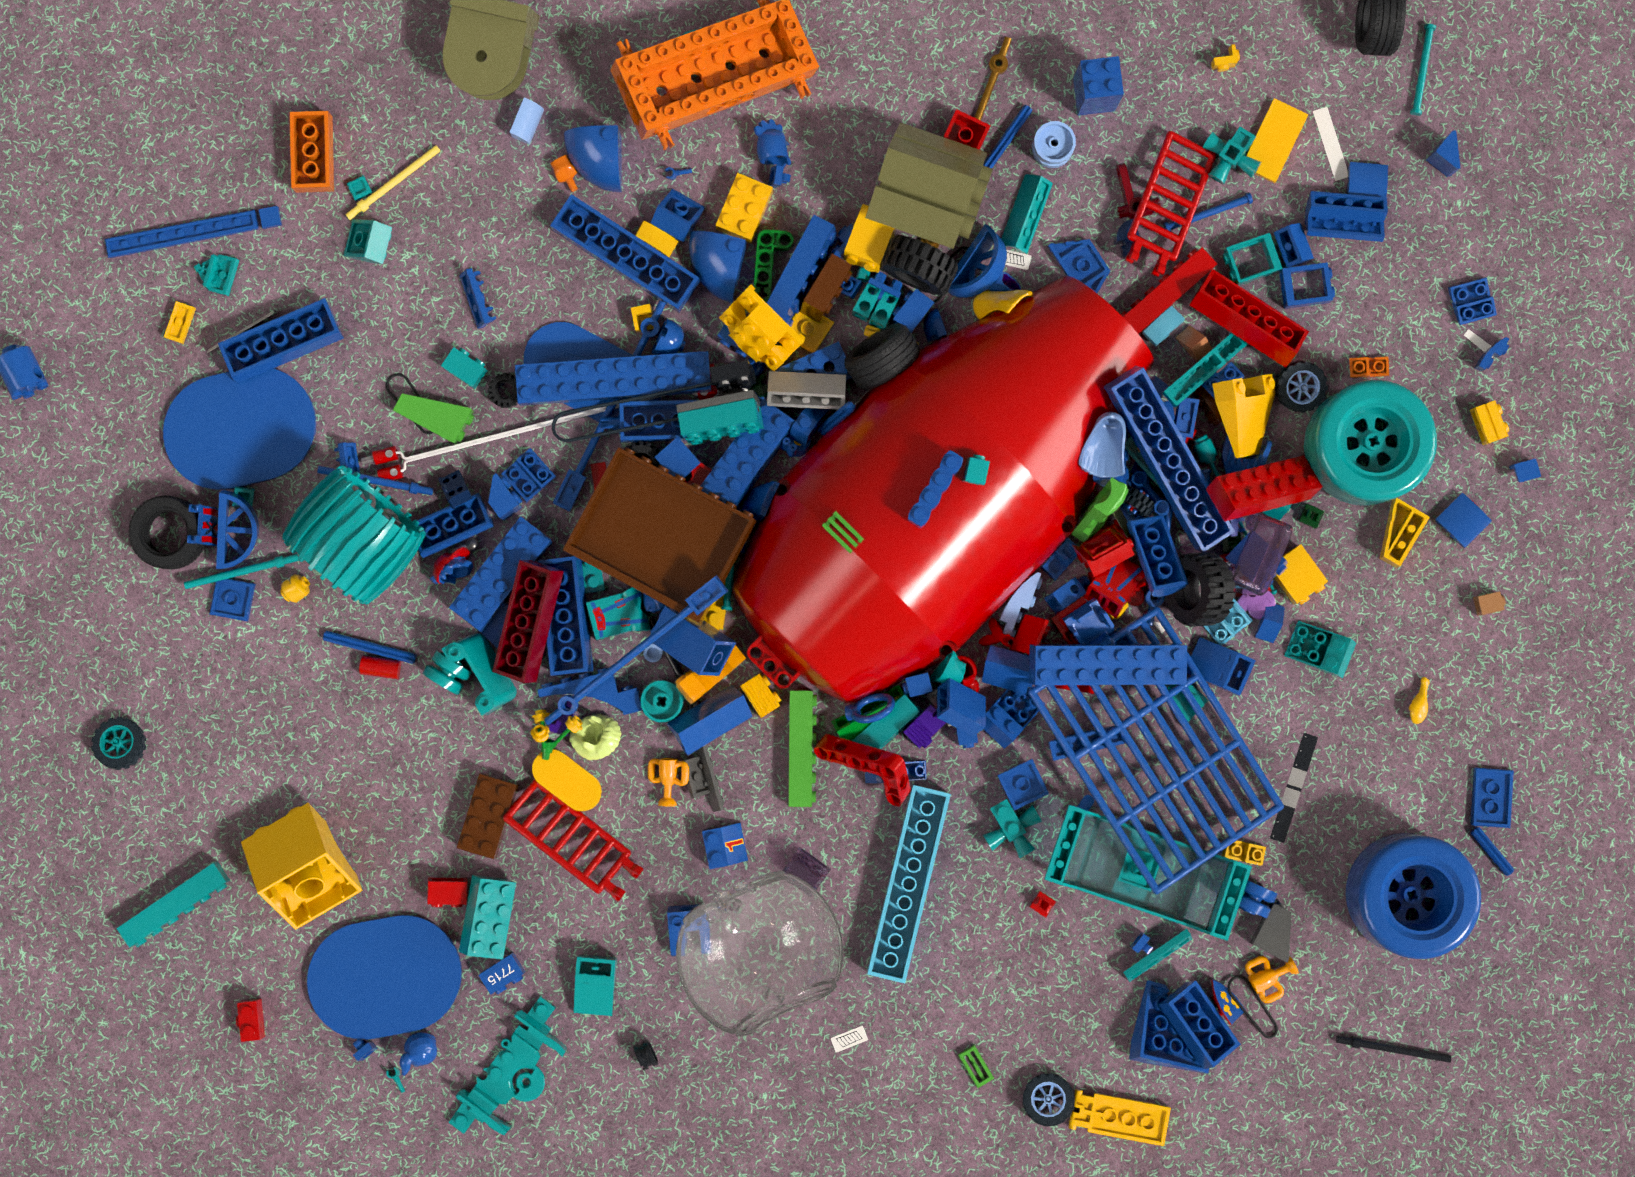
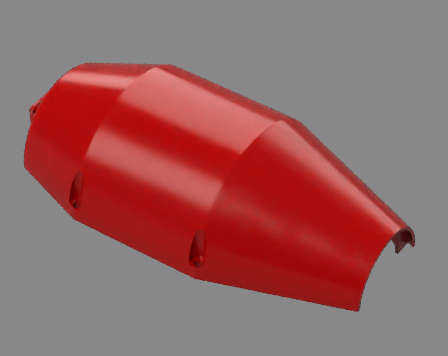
[731,276,1154,704]

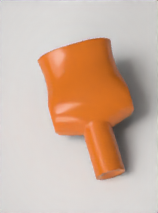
[550,155,578,192]

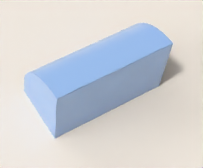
[510,97,544,145]

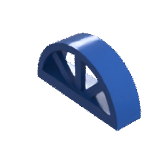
[948,224,1007,298]
[216,490,259,569]
[1048,725,1126,761]

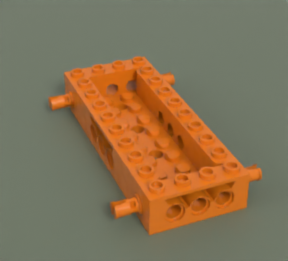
[610,0,819,150]

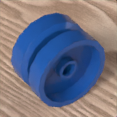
[1239,881,1278,919]

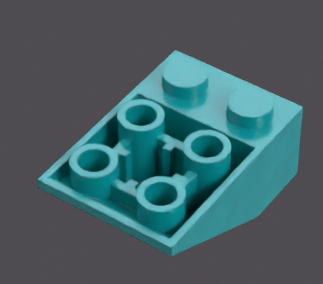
[1284,621,1357,679]
[574,955,617,1016]

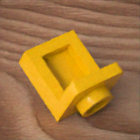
[1211,44,1240,72]

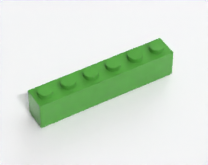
[789,691,817,807]

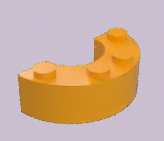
[675,645,746,705]

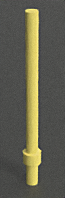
[345,145,440,220]

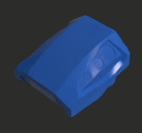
[740,481,780,522]

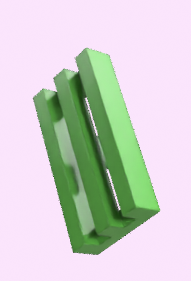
[822,511,864,553]
[958,1045,994,1088]

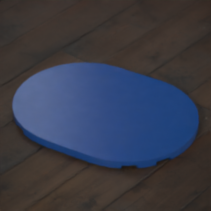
[163,368,316,490]
[307,915,462,1040]

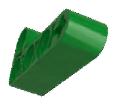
[754,230,794,303]

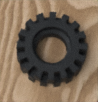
[488,373,518,408]

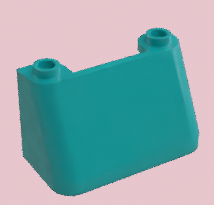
[442,633,517,716]

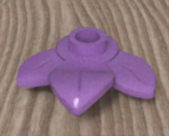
[1237,583,1276,620]

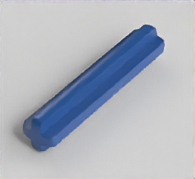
[818,401,856,435]
[1471,827,1514,876]

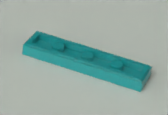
[1123,929,1192,982]

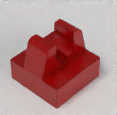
[1029,890,1056,918]

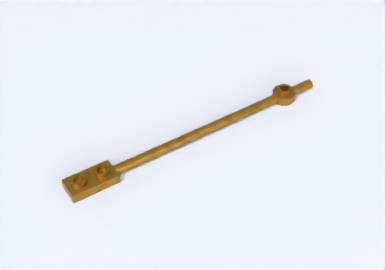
[921,37,1012,248]

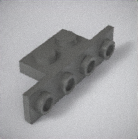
[684,744,724,812]

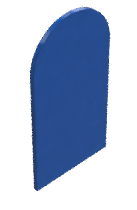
[523,322,661,433]

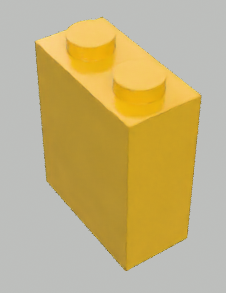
[1274,544,1328,605]

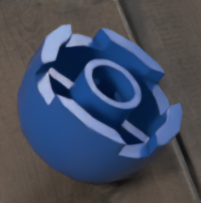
[651,318,686,355]

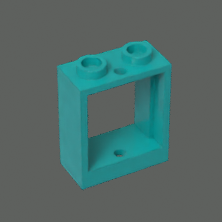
[1222,233,1283,285]

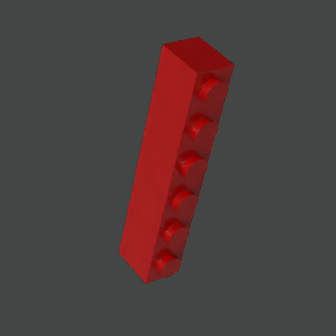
[1120,247,1217,334]

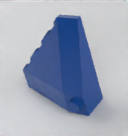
[1129,980,1209,1074]

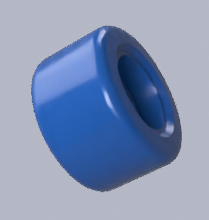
[1346,833,1481,959]

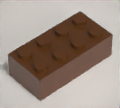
[457,773,519,859]

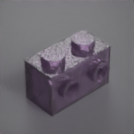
[782,847,831,893]

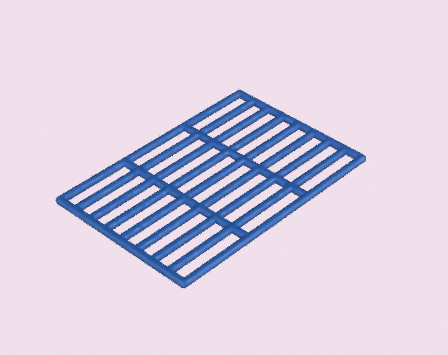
[1028,606,1284,894]

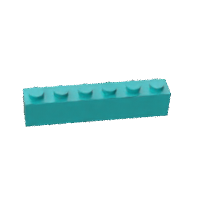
[116,861,231,948]

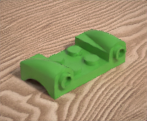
[1071,477,1128,542]

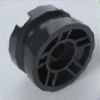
[633,1039,659,1071]

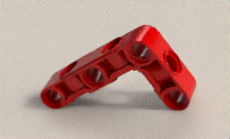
[814,734,911,807]

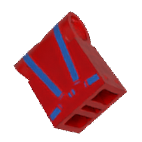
[1084,559,1146,618]

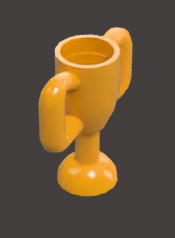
[647,758,689,807]
[1245,956,1299,1004]

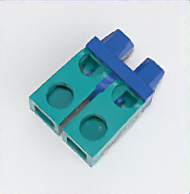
[851,271,903,329]

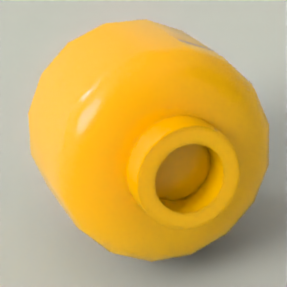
[280,574,310,603]

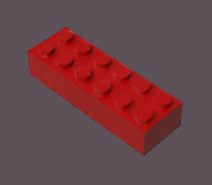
[1189,269,1309,368]
[1206,455,1322,522]

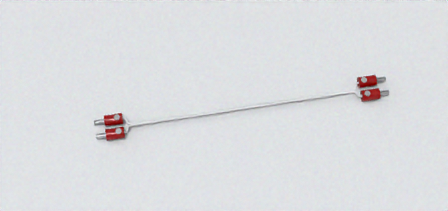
[361,363,718,480]

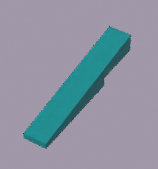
[1162,333,1247,408]

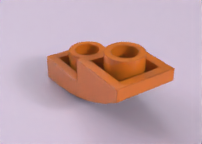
[1349,356,1389,378]

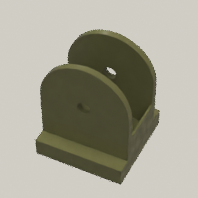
[443,0,540,100]

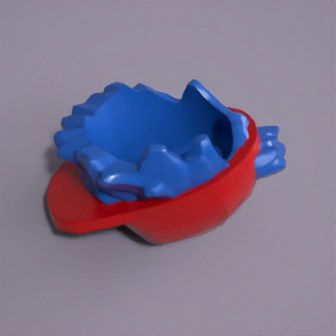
[430,547,473,585]

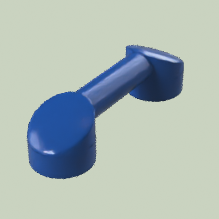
[1132,471,1171,516]

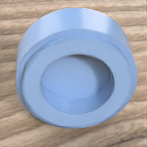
[643,643,663,662]

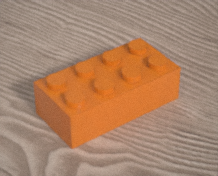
[290,111,334,193]

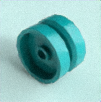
[422,650,473,695]
[641,680,684,723]

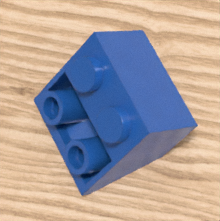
[488,473,523,521]

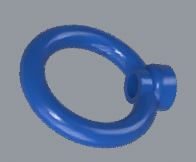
[845,693,895,723]

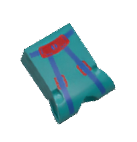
[586,587,652,641]

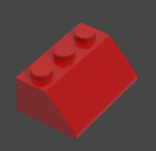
[943,109,991,150]

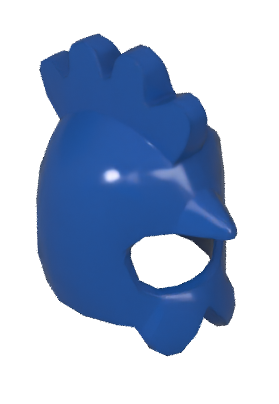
[753,119,791,167]

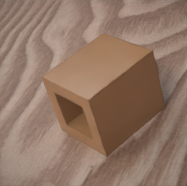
[1473,591,1506,616]

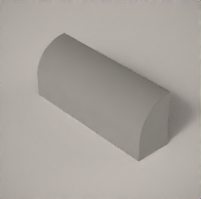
[767,371,846,409]

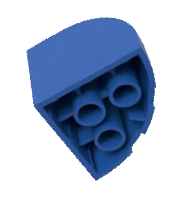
[564,125,622,192]
[689,231,746,303]

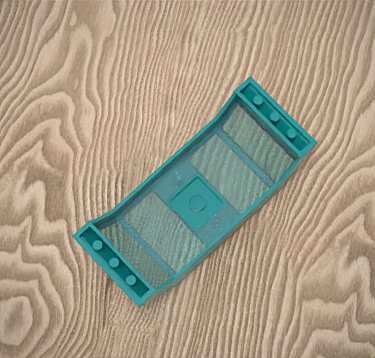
[1044,805,1252,941]

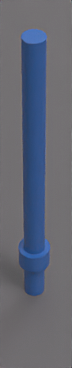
[317,465,434,496]

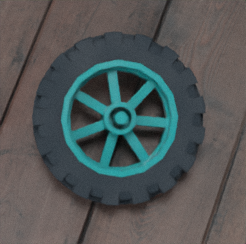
[91,717,146,770]

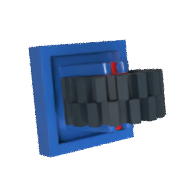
[1119,476,1162,521]

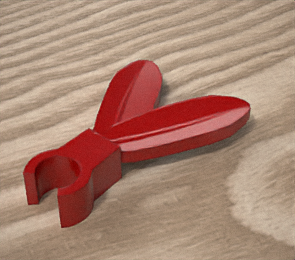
[979,618,1015,648]

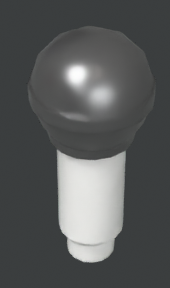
[451,538,479,553]

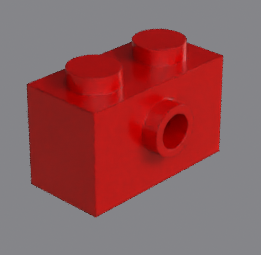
[427,877,467,908]
[236,998,265,1042]

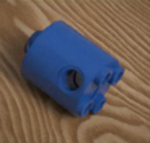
[0,344,49,400]

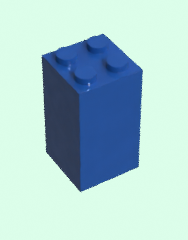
[1073,56,1124,116]
[651,606,736,676]

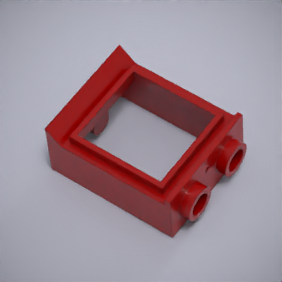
[1073,525,1135,577]

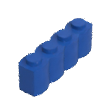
[908,450,963,528]

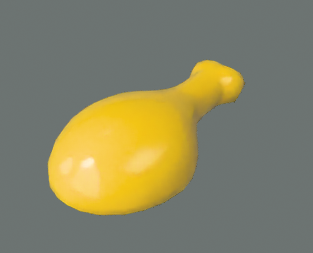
[1409,677,1430,724]

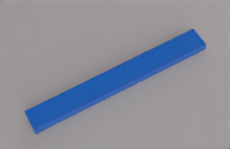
[105,210,259,258]

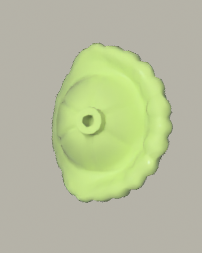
[569,714,621,760]

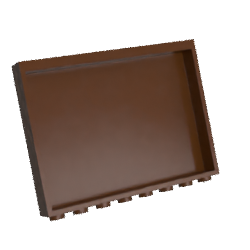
[563,447,757,624]

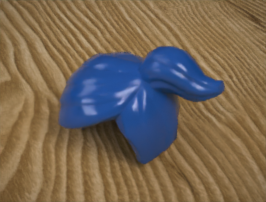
[399,1032,437,1076]

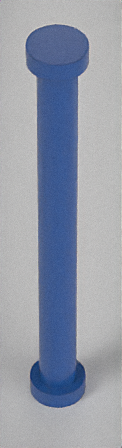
[1163,192,1253,231]

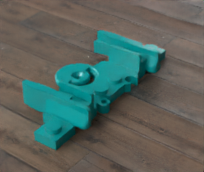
[448,996,567,1135]

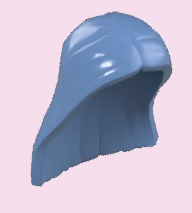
[1079,412,1126,478]

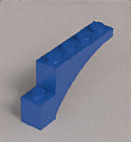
[537,668,642,715]

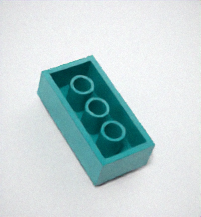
[459,875,516,959]

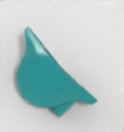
[930,651,966,683]

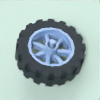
[1275,360,1328,413]
[1023,1073,1075,1127]

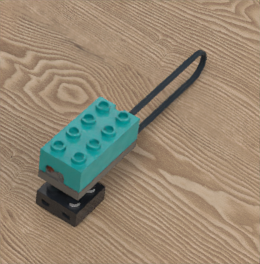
[551,360,764,445]

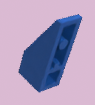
[789,408,831,447]

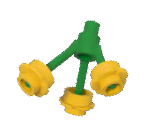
[530,710,583,760]

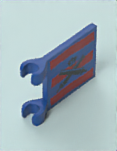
[187,504,219,547]

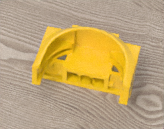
[719,284,805,371]

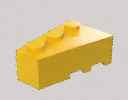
[1379,498,1430,568]

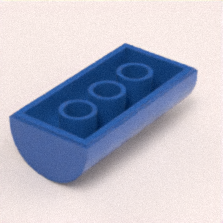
[417,493,494,558]
[1126,515,1188,597]

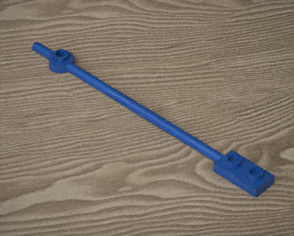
[553,300,666,512]
[1144,398,1199,626]
[544,575,728,725]

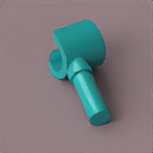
[386,1067,405,1093]

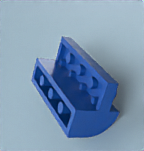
[1305,191,1388,242]

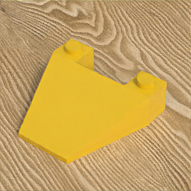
[1212,374,1275,458]

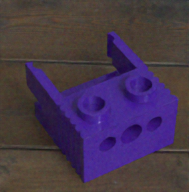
[902,705,946,749]

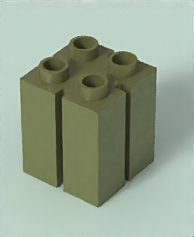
[865,122,993,249]

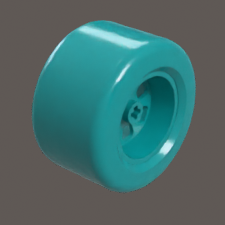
[1304,380,1437,506]

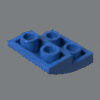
[1347,162,1388,197]
[1448,277,1497,325]
[501,448,556,503]
[1435,493,1492,548]

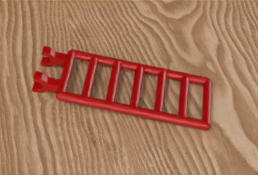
[1125,131,1216,277]
[503,779,644,902]

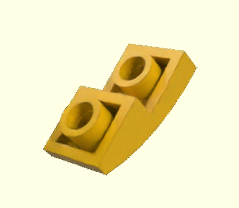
[635,221,679,257]
[1222,838,1266,866]

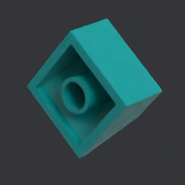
[343,219,392,264]

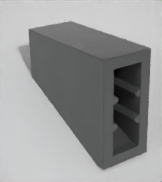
[1249,901,1291,962]

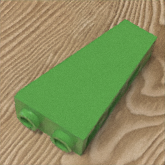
[393,394,475,444]

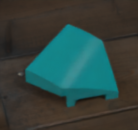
[194,254,240,296]

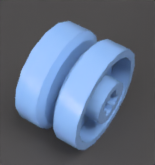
[1032,121,1076,168]

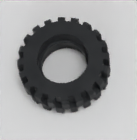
[881,235,958,296]
[1165,552,1236,627]

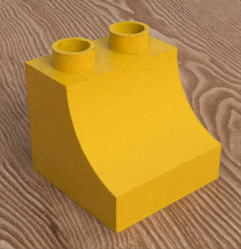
[241,803,363,930]

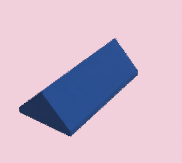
[667,685,752,756]

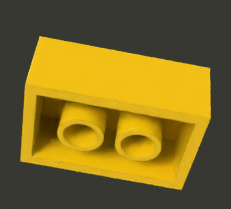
[715,173,773,244]

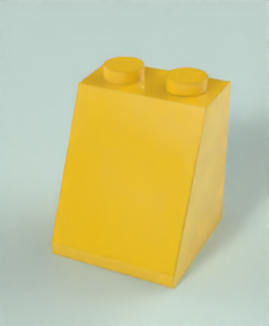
[843,204,896,273]

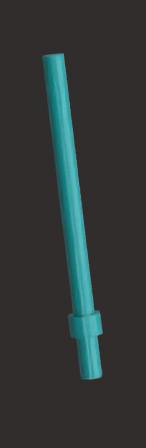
[184,553,299,589]

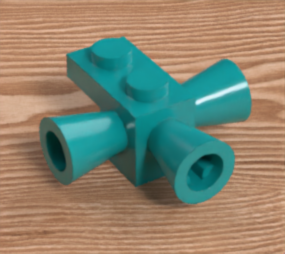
[1203,127,1262,184]
[983,799,1042,858]

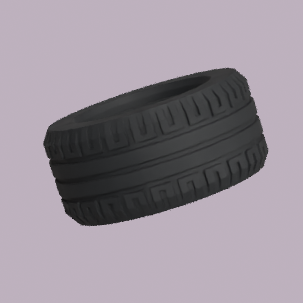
[1355,0,1406,56]
[845,323,920,390]
[128,495,205,570]

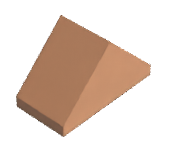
[1175,325,1212,362]

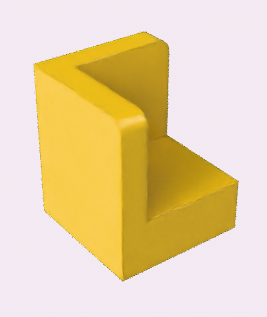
[631,304,654,332]

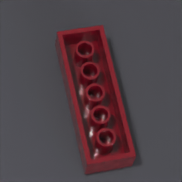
[492,560,564,683]

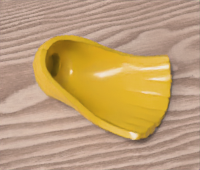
[973,290,1033,319]

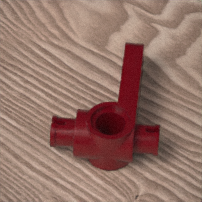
[1116,163,1161,220]

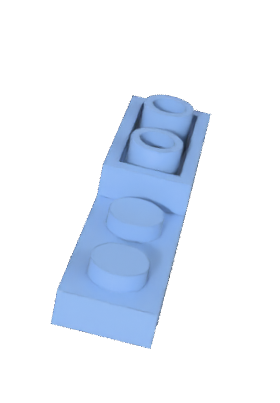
[999,572,1043,642]

